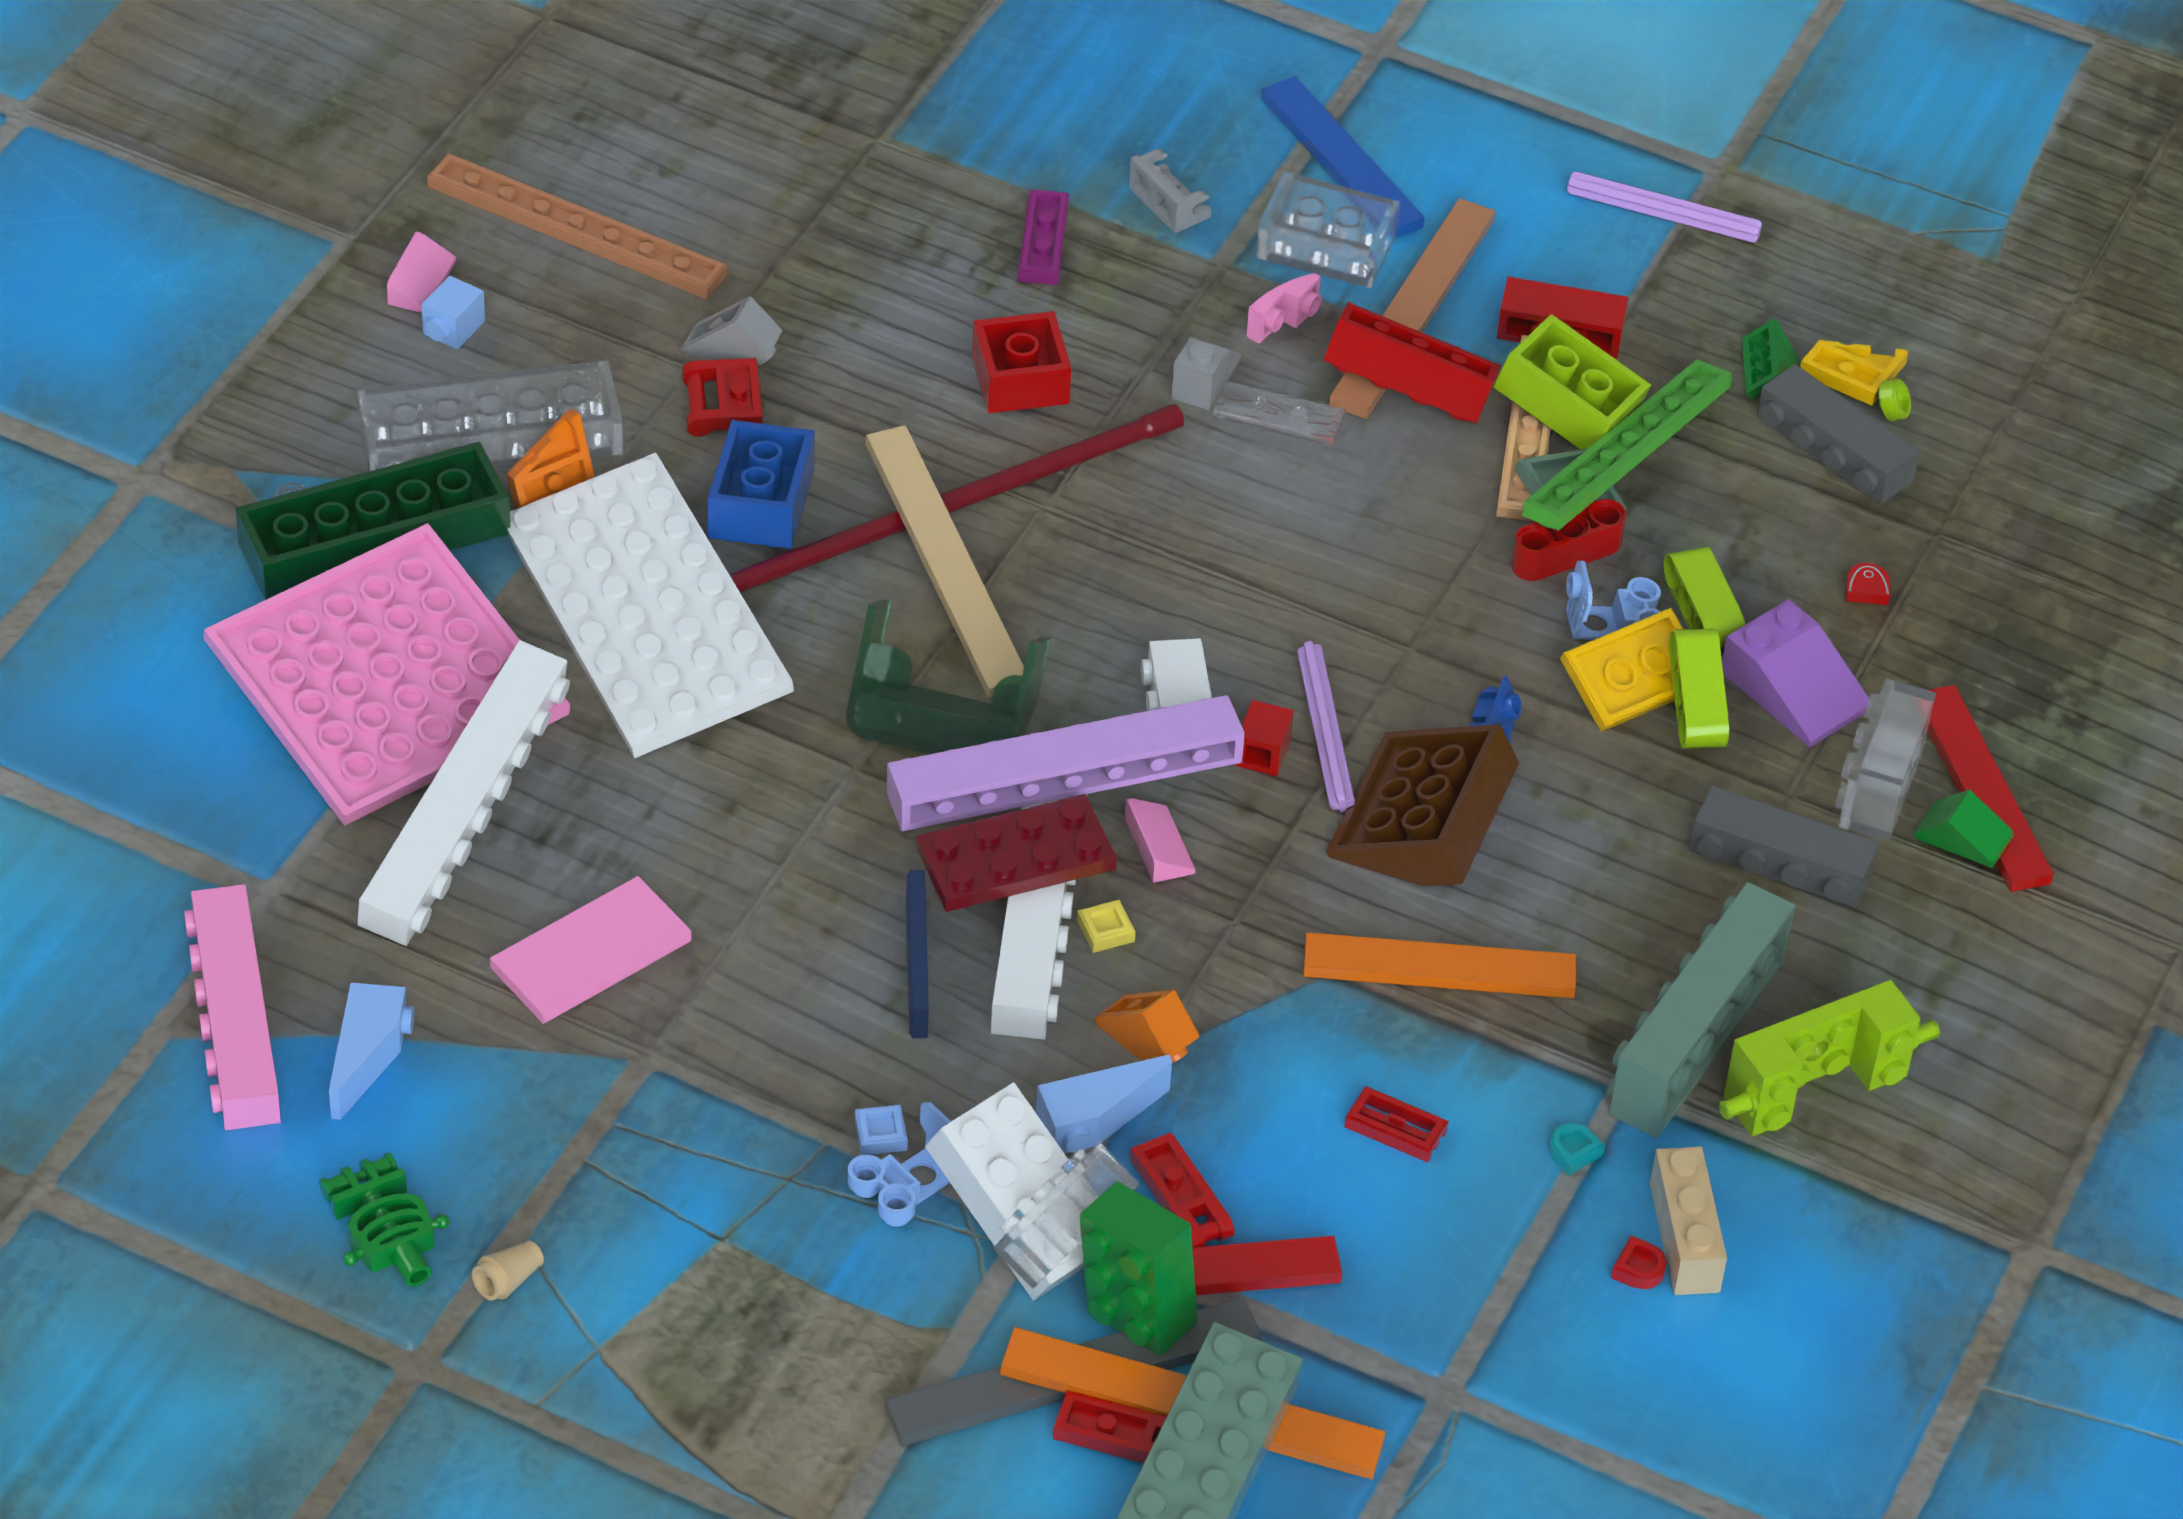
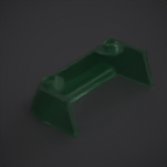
[846,599,1050,754]

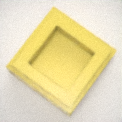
[1077,900,1136,953]

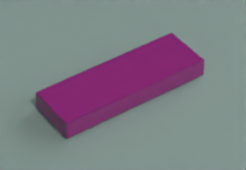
[1018,189,1070,285]

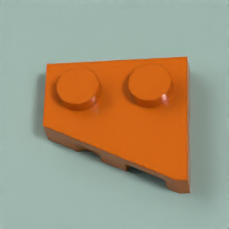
[506,409,595,510]

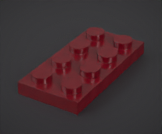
[916,794,1117,912]

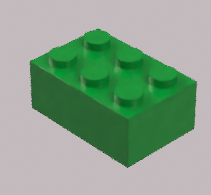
[1079,1181,1198,1356]

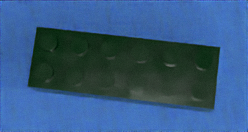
[235,441,510,600]

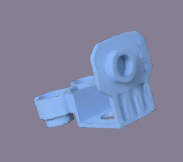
[1566,561,1661,640]
[848,1102,953,1227]

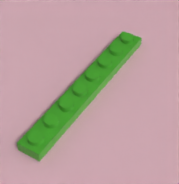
[1522,359,1732,531]

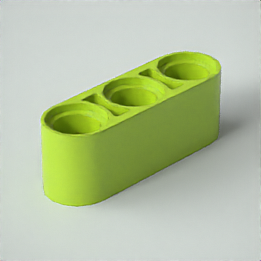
[1663,547,1745,648]
[1669,629,1729,749]

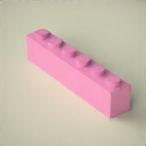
[184,884,281,1131]

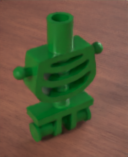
[319,1152,450,1287]

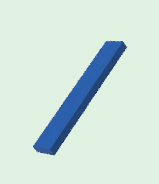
[1261,76,1424,240]

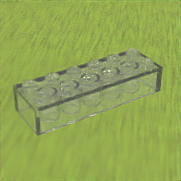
[357,360,623,472]

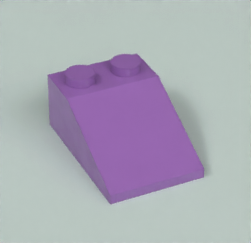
[1722,599,1873,748]

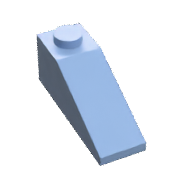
[329,983,415,1120]
[1036,1054,1172,1154]

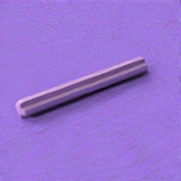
[1568,171,1762,243]
[1297,641,1355,813]

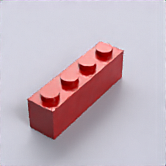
[1323,302,1501,424]

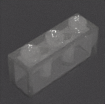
[993,1143,1140,1289]

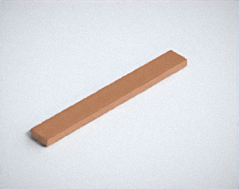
[427,153,727,299]
[1329,198,1496,420]

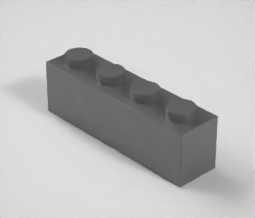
[1757,364,1920,504]
[1689,786,1880,908]

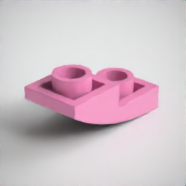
[1246,273,1322,344]

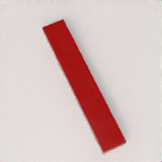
[1913,685,2054,892]

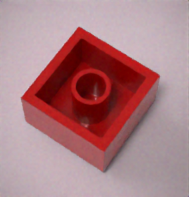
[972,311,1072,414]

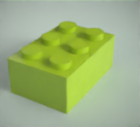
[1493,314,1651,449]

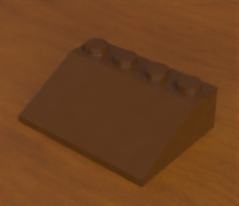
[1326,724,1519,886]

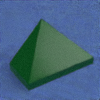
[1742,318,1801,398]

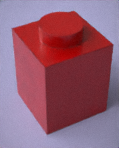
[1235,700,1294,776]

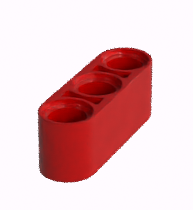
[1511,499,1626,581]

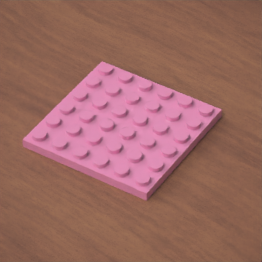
[204,523,570,826]

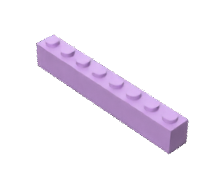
[887,695,1245,832]

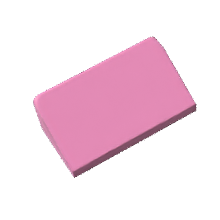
[387,231,456,313]
[1124,798,1195,883]

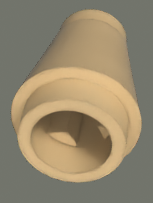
[472,1241,544,1301]

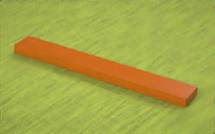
[1000,1327,1386,1480]

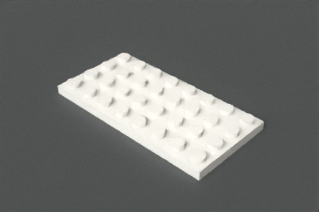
[507,452,794,758]

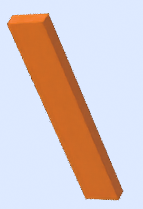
[1303,932,1576,999]

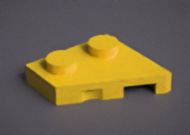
[1800,340,1909,406]

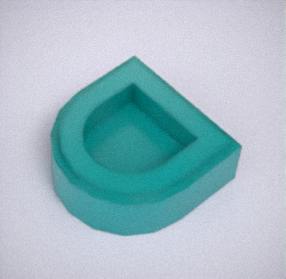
[1549,1123,1606,1176]

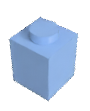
[421,276,485,350]

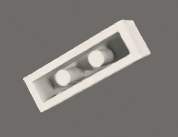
[1141,638,1212,711]

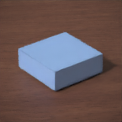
[855,1105,908,1155]

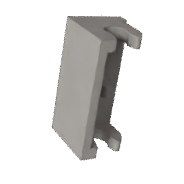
[1129,149,1212,233]

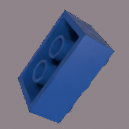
[708,420,815,549]

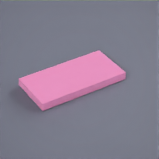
[490,876,692,1024]

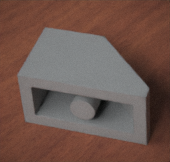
[680,296,783,365]
[1171,337,1241,411]

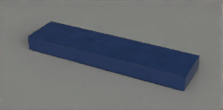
[906,870,929,1038]

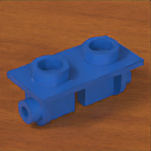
[1469,676,1522,743]

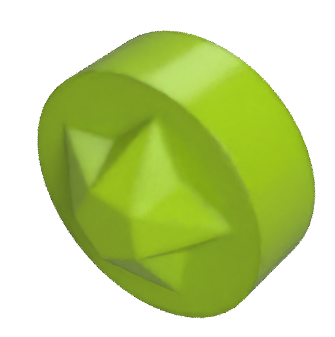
[1878,378,1911,421]

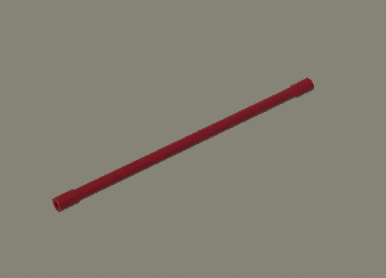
[728,403,1184,593]

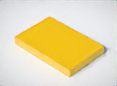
[1560,608,1683,732]

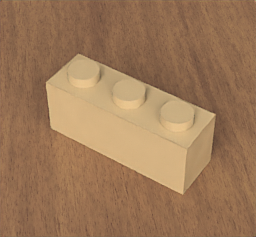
[1650,1147,1727,1295]

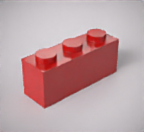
[1496,276,1629,359]

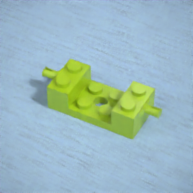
[1719,980,1940,1137]

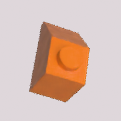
[1094,989,1200,1063]

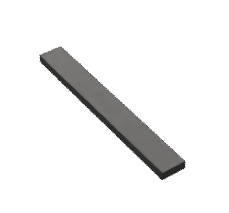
[885,1297,1261,1447]

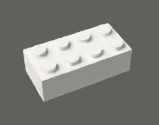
[925,1082,1096,1301]

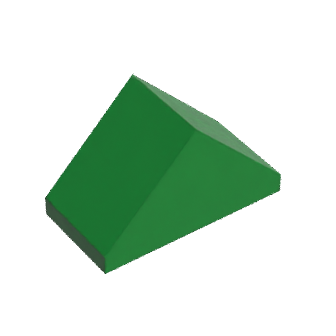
[1914,789,2014,868]

